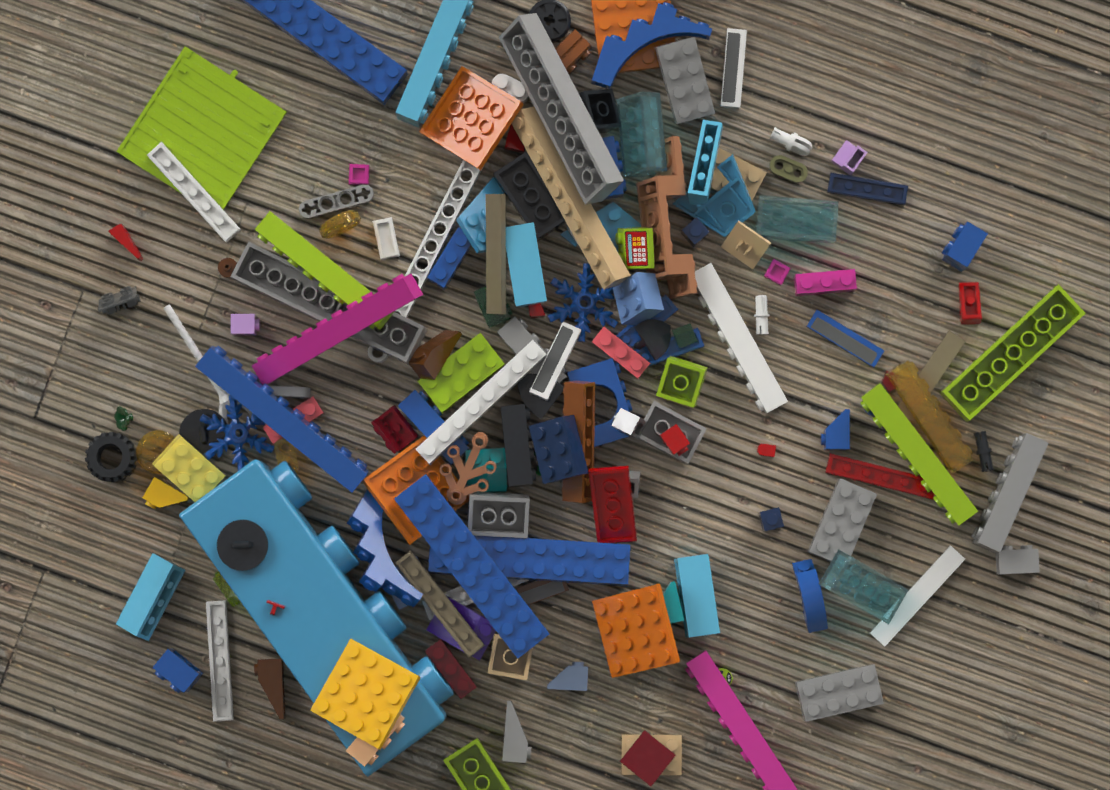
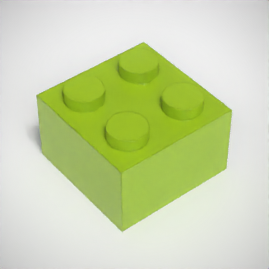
[656,356,708,408]

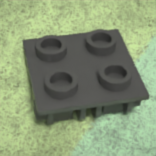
[98,286,141,315]

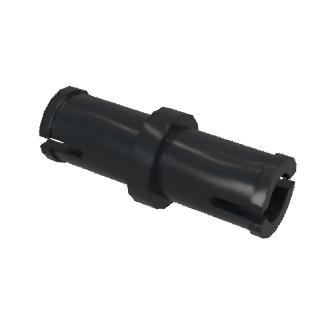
[974,431,994,472]

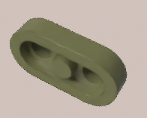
[769,155,808,183]

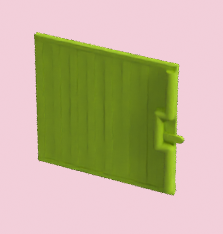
[116,46,287,210]

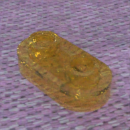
[274,438,299,474]

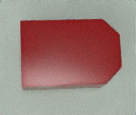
[757,443,776,457]

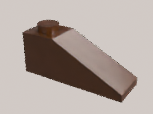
[408,330,462,380]
[254,658,286,719]

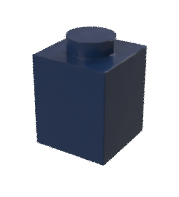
[681,217,709,248]
[758,507,784,532]

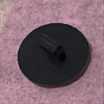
[179,409,228,457]
[217,520,268,571]

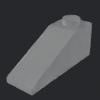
[502,700,532,763]

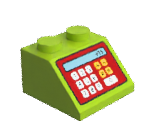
[615,227,655,269]

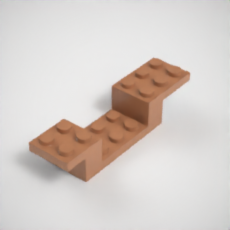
[636,136,697,299]

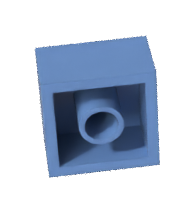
[613,272,664,325]

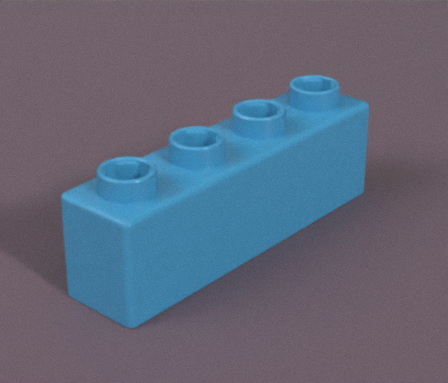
[179,459,454,777]

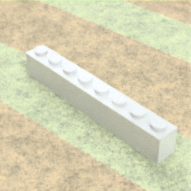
[695,263,788,414]
[416,340,546,465]

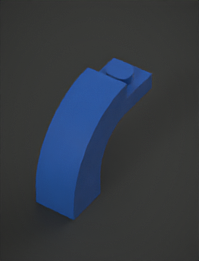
[792,559,828,633]

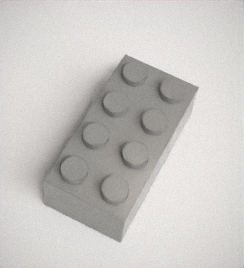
[654,37,715,124]
[807,478,877,568]
[795,664,884,722]

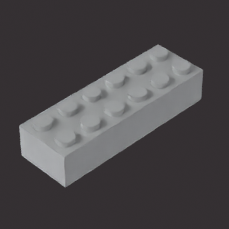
[971,433,1048,553]

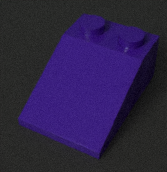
[426,595,496,661]

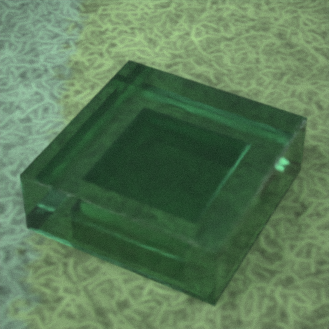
[672,323,698,349]

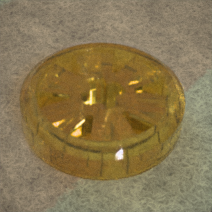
[319,210,361,239]
[136,430,175,474]

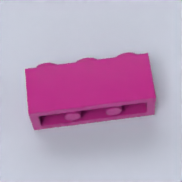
[794,269,857,296]

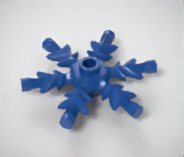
[547,263,618,342]
[200,395,274,471]

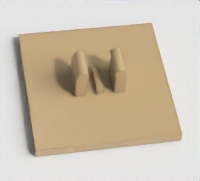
[721,220,771,269]

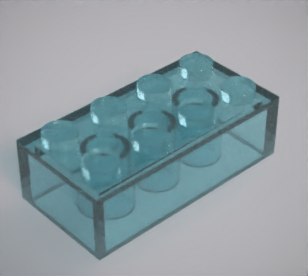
[616,92,667,178]
[755,195,839,244]
[819,549,908,625]

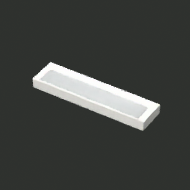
[720,28,747,109]
[529,322,581,401]

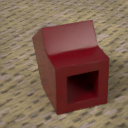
[881,371,899,393]

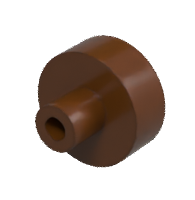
[218,258,237,278]

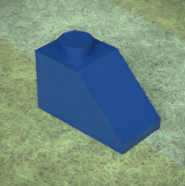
[820,409,850,450]

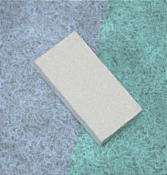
[372,217,400,260]

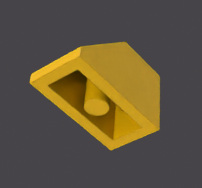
[142,477,191,509]

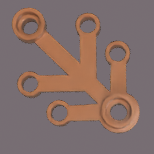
[439,432,497,505]

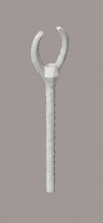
[163,304,256,437]

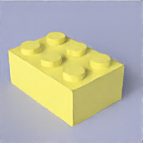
[152,434,225,502]

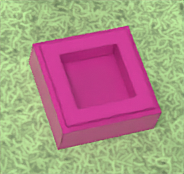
[349,164,370,185]
[764,259,791,286]

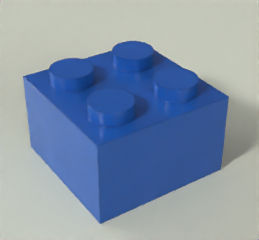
[941,221,988,272]
[153,648,204,693]

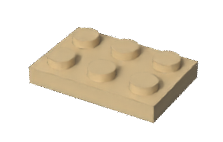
[710,148,767,201]
[621,734,682,775]

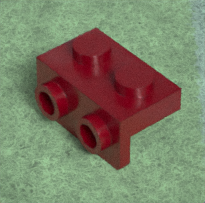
[371,405,419,454]

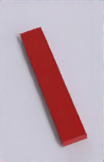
[825,453,936,500]

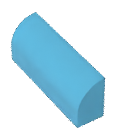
[688,120,723,205]
[506,222,547,307]
[116,553,185,641]
[674,554,720,638]

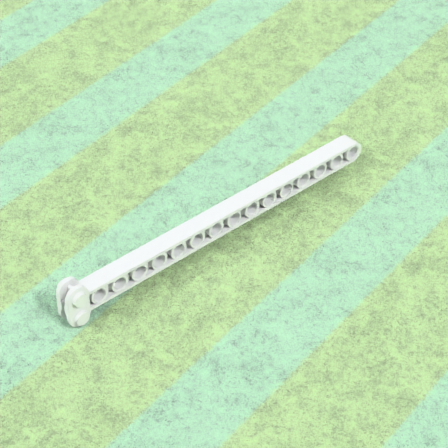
[368,74,529,363]

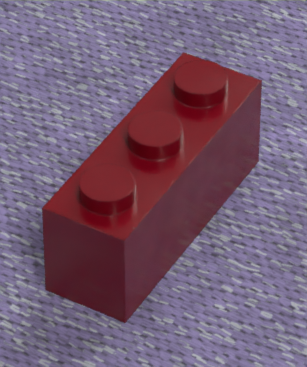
[425,639,477,699]

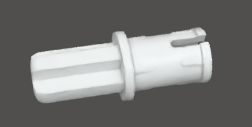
[754,295,770,335]

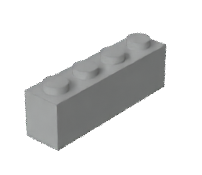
[497,317,567,383]

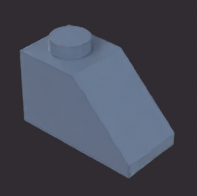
[547,662,588,691]

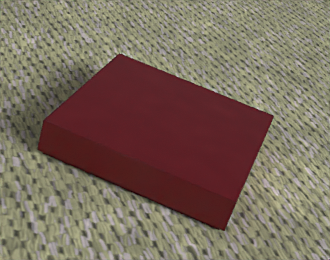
[620,730,676,786]

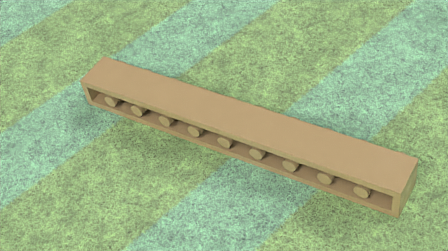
[511,106,631,290]

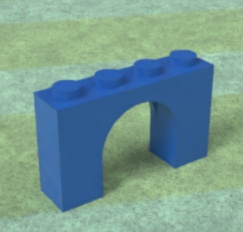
[567,358,633,448]

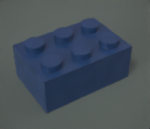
[529,415,588,484]

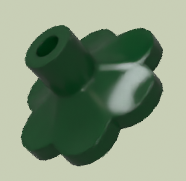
[114,406,133,431]

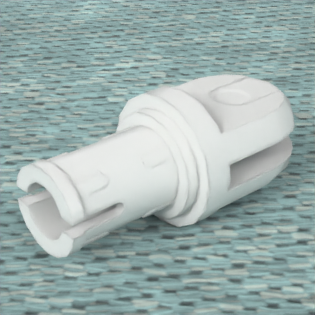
[770,127,812,156]

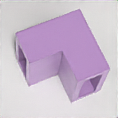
[831,140,868,176]

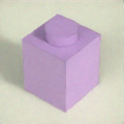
[231,314,260,335]

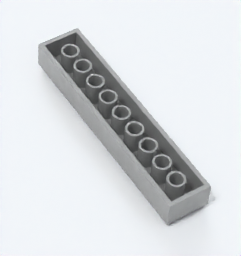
[499,13,624,205]
[231,241,427,366]

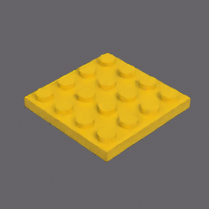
[310,638,421,750]

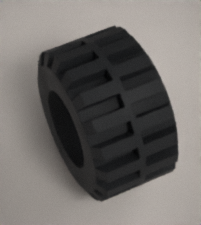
[85,432,138,483]

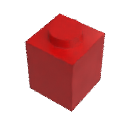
[660,424,690,456]

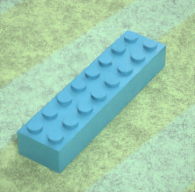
[395,0,474,128]

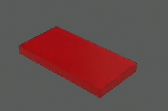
[588,466,637,543]

